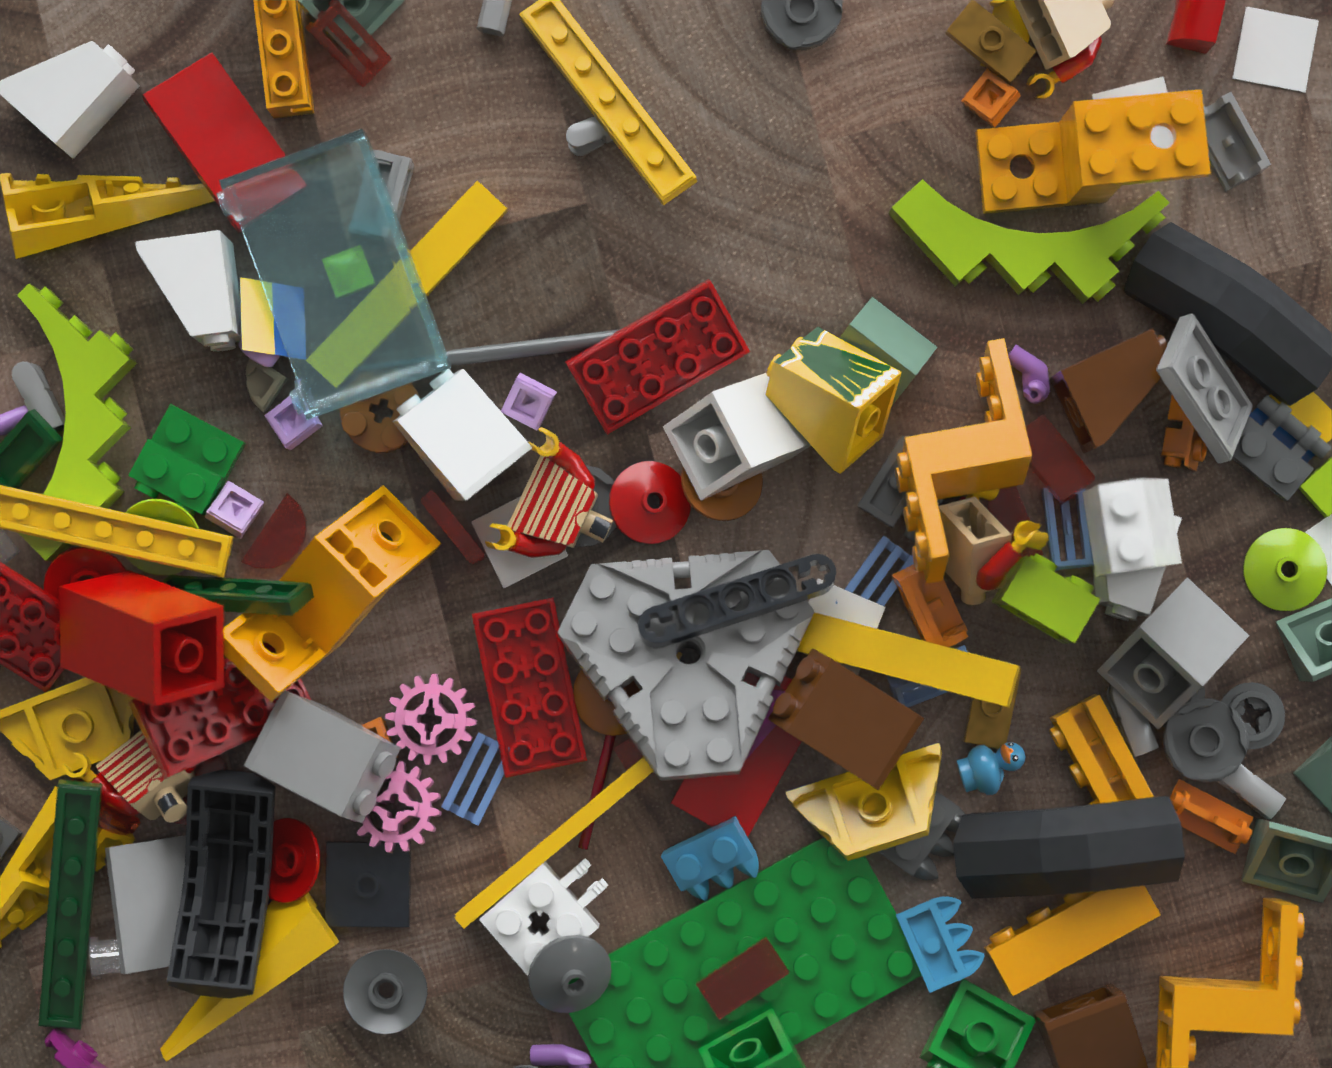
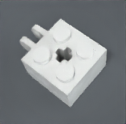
[479,858,608,976]

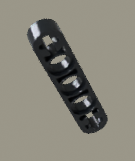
[638,554,837,648]

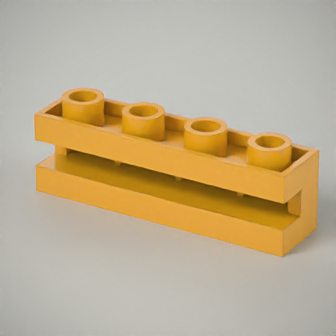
[253,0,314,118]
[1049,694,1154,805]
[984,885,1161,996]

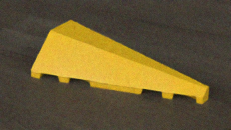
[0,173,215,259]
[0,786,135,948]
[160,892,339,1062]

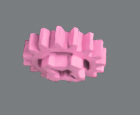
[385,674,477,765]
[351,761,442,853]

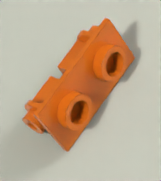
[1161,394,1207,471]
[1169,779,1254,854]

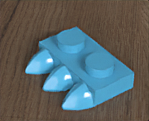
[661,816,759,901]
[896,896,985,993]

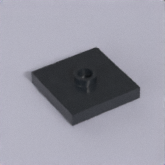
[325,842,411,927]

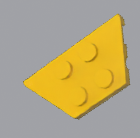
[0,677,135,780]
[786,743,942,861]

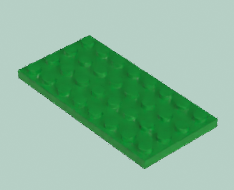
[568,836,922,1068]

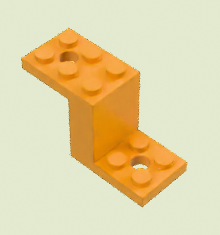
[975,89,1211,214]
[895,338,1032,584]
[224,485,442,702]
[1155,898,1304,1068]

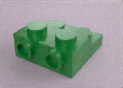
[128,404,246,517]
[919,979,1037,1068]

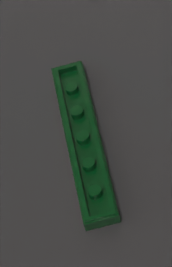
[38,780,103,1030]

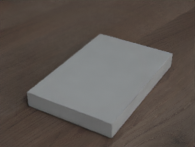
[1156,313,1253,464]
[105,835,186,974]

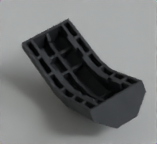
[1124,222,1332,406]
[167,769,276,999]
[953,796,1185,899]

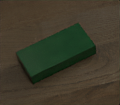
[0,409,63,489]

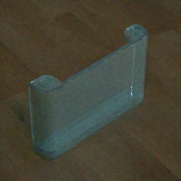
[217,128,451,420]

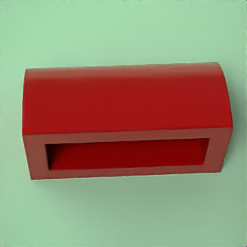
[1166,0,1226,54]

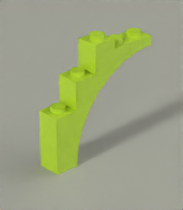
[889,179,1170,304]
[17,283,137,562]

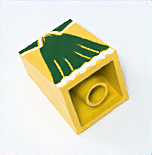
[765,327,902,474]

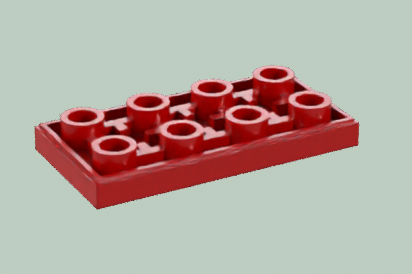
[142,52,308,233]
[565,279,750,435]
[0,562,65,693]
[472,597,587,778]
[128,643,311,780]
[671,672,802,837]

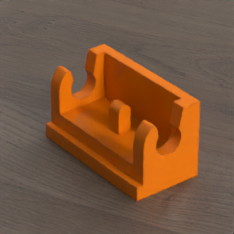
[891,564,968,647]

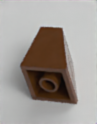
[1049,328,1168,454]
[768,648,924,790]
[1033,983,1148,1068]

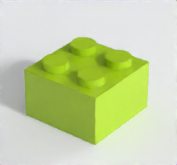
[991,554,1101,644]

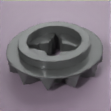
[1221,682,1285,749]

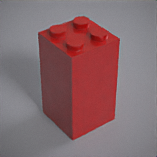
[59,570,224,707]

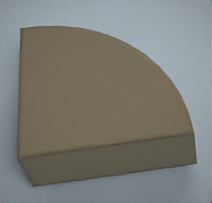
[246,359,288,413]

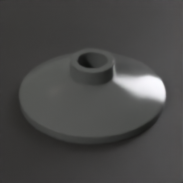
[528,935,611,1013]
[343,949,428,1034]

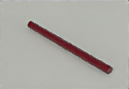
[578,735,616,850]

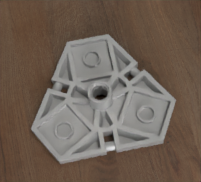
[558,550,814,781]

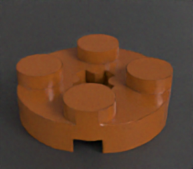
[340,369,421,453]

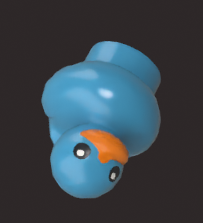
[956,742,1025,795]

